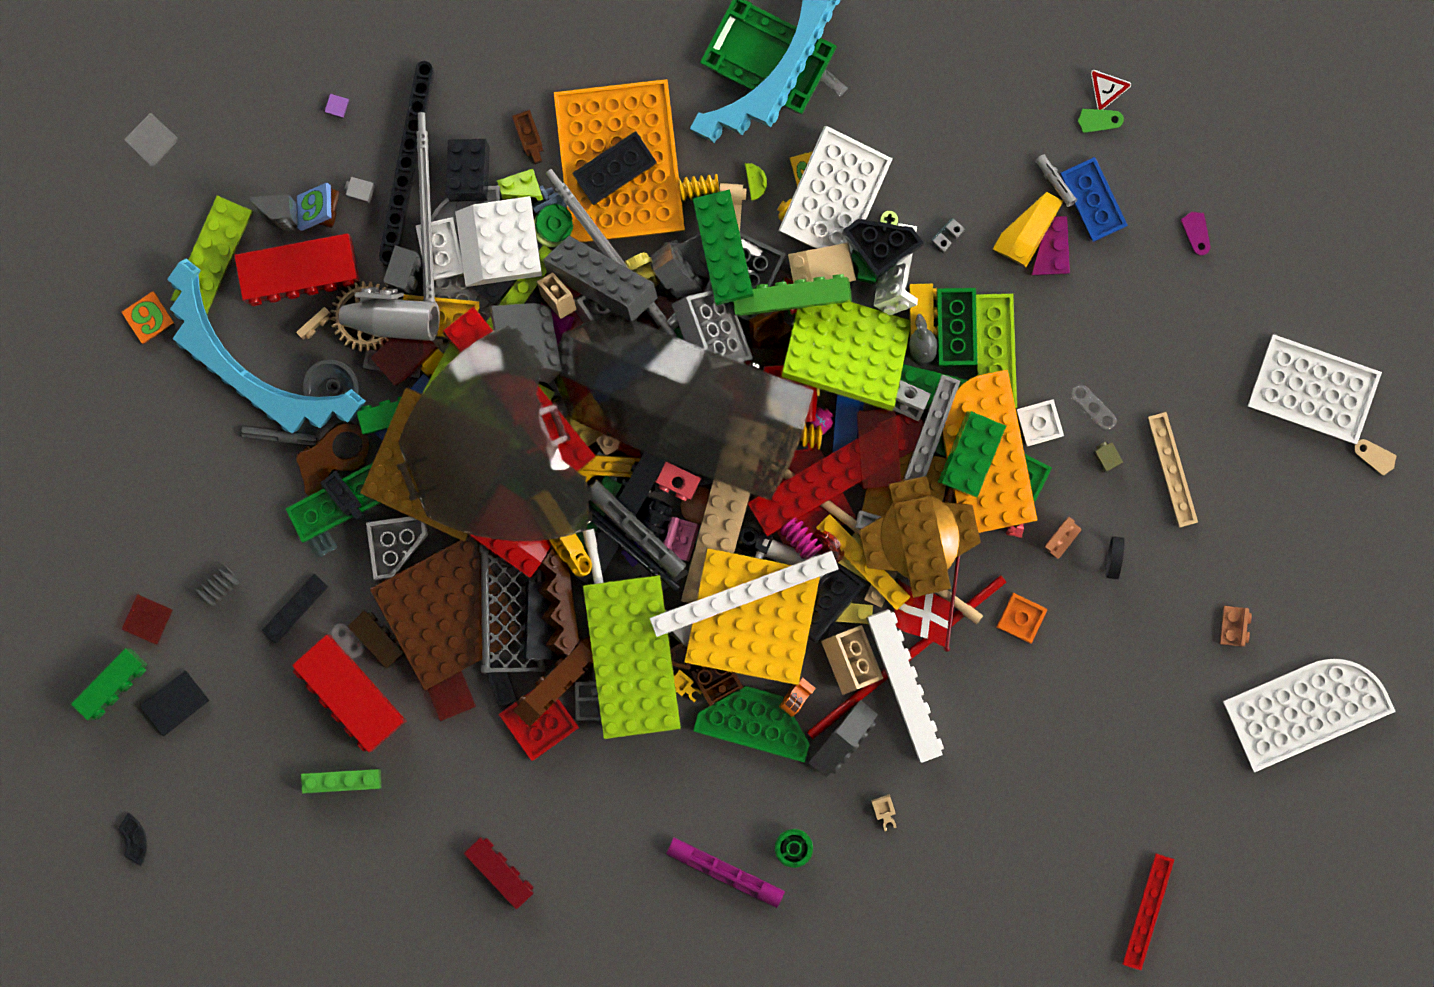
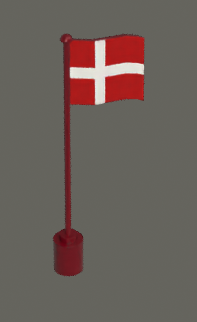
[894,556,960,652]

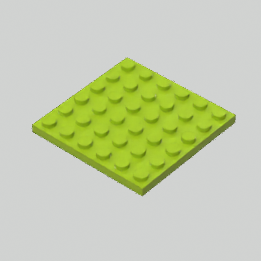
[781,302,910,411]

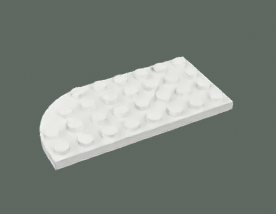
[1223,659,1395,772]

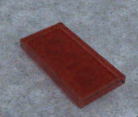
[856,409,901,489]

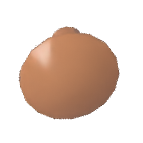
[681,487,711,525]

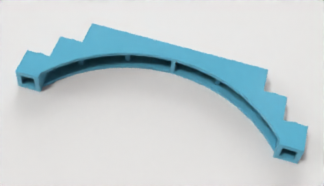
[690,0,841,143]
[167,259,366,434]

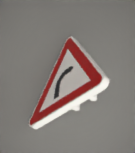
[1091,70,1131,110]

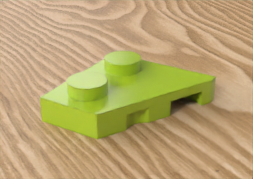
[497,169,543,201]

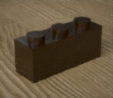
[347,611,404,669]

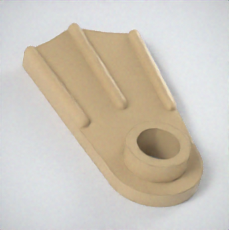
[1354,439,1397,476]

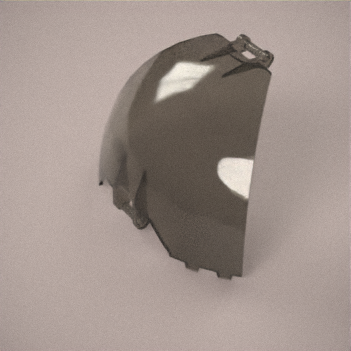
[396,325,592,541]

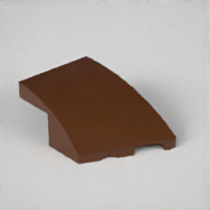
[749,310,792,373]

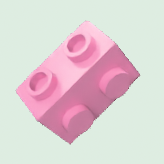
[663,517,700,562]

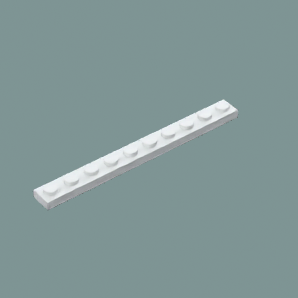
[650,551,838,637]

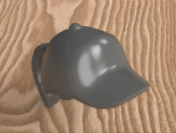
[909,314,938,367]

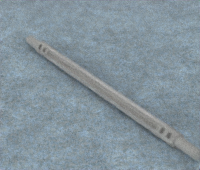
[416,112,435,322]
[545,169,677,340]

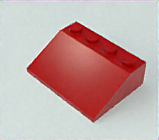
[466,483,552,577]

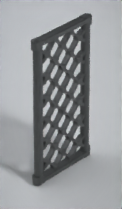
[479,544,547,674]

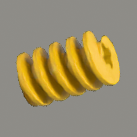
[679,174,719,202]
[782,420,823,450]

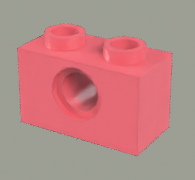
[656,462,701,501]

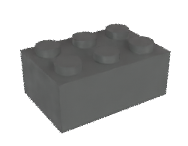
[383,245,423,295]

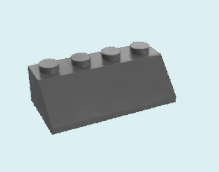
[250,195,297,232]

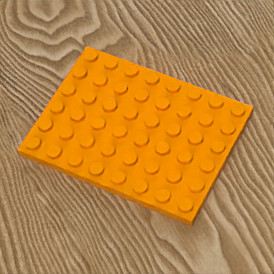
[554,79,685,243]

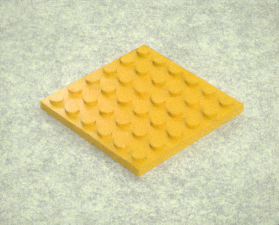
[684,548,820,685]

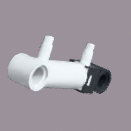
[737,527,825,580]

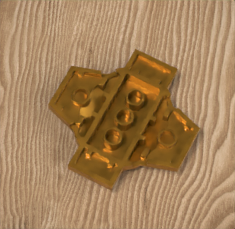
[859,476,981,597]

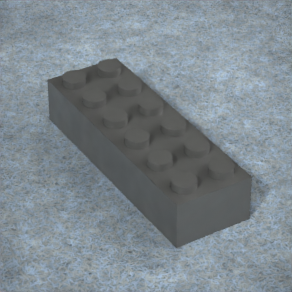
[543,236,657,322]

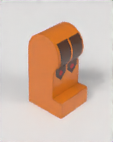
[780,678,816,717]

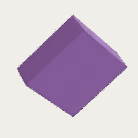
[325,94,349,118]

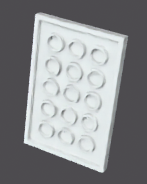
[778,126,892,252]
[1247,334,1382,445]

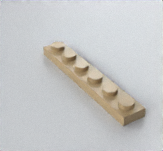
[1147,412,1198,528]

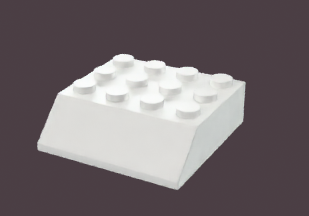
[455,197,542,287]

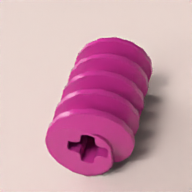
[781,518,822,559]

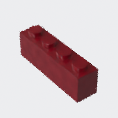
[464,837,534,910]

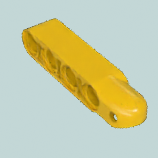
[527,489,592,577]

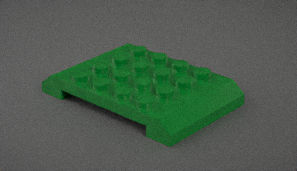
[700,0,837,115]

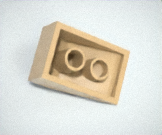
[788,243,856,284]

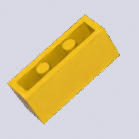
[909,284,938,338]

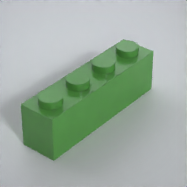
[301,769,381,793]

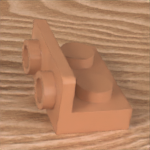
[1043,517,1082,559]
[1219,606,1252,647]

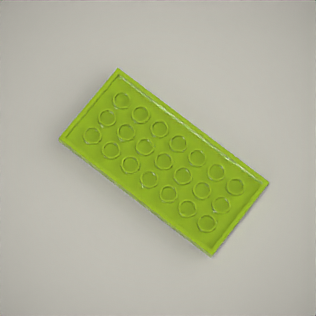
[583,575,681,739]

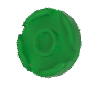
[535,204,573,243]

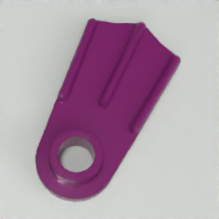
[1181,211,1210,256]

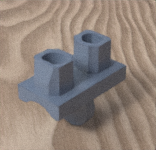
[532,185,567,213]

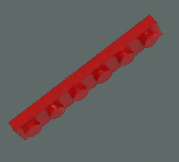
[1122,853,1175,970]

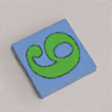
[297,183,331,231]

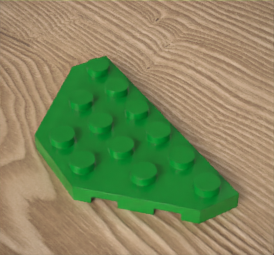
[693,686,810,763]

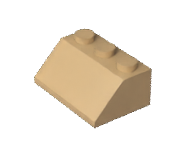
[821,625,883,695]

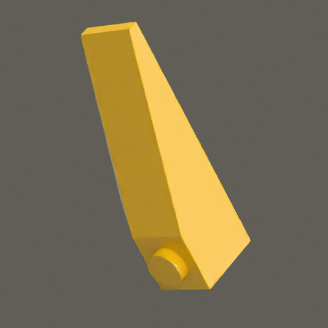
[993,192,1064,268]

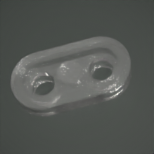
[332,624,364,657]

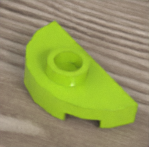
[745,163,767,201]

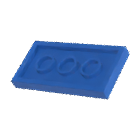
[1060,157,1128,243]

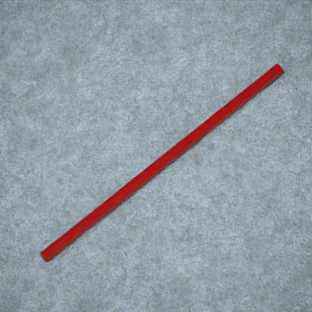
[807,575,1007,739]

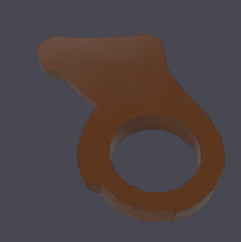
[296,422,369,496]

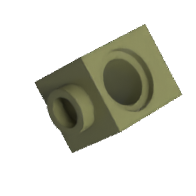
[1093,441,1123,473]

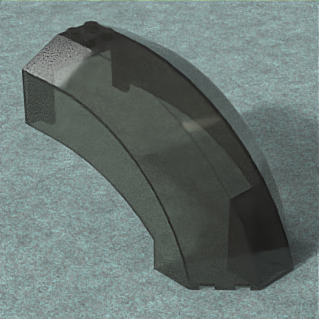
[554,311,813,500]

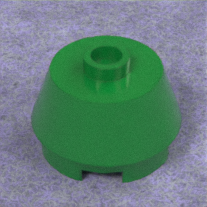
[775,829,813,868]

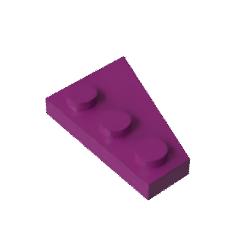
[1031,216,1070,276]

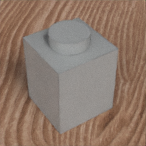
[344,177,375,204]

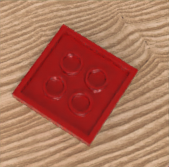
[499,689,579,761]

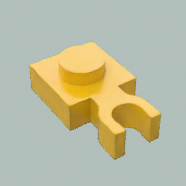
[674,669,702,702]

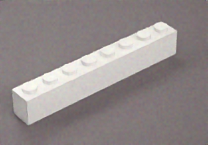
[866,609,944,763]

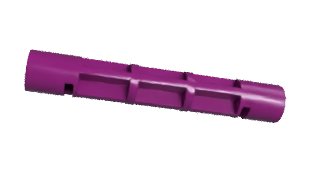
[666,837,785,908]

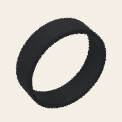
[1106,536,1125,580]

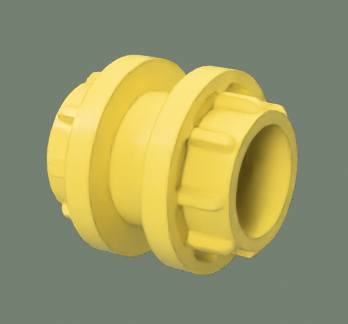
[624,252,661,287]

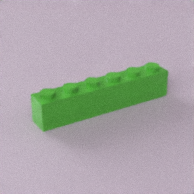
[734,274,852,316]

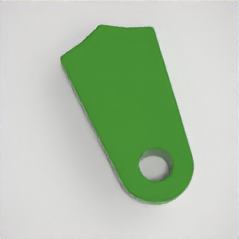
[1078,109,1124,133]

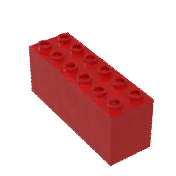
[234,233,360,306]
[292,635,406,752]

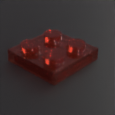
[427,671,476,721]

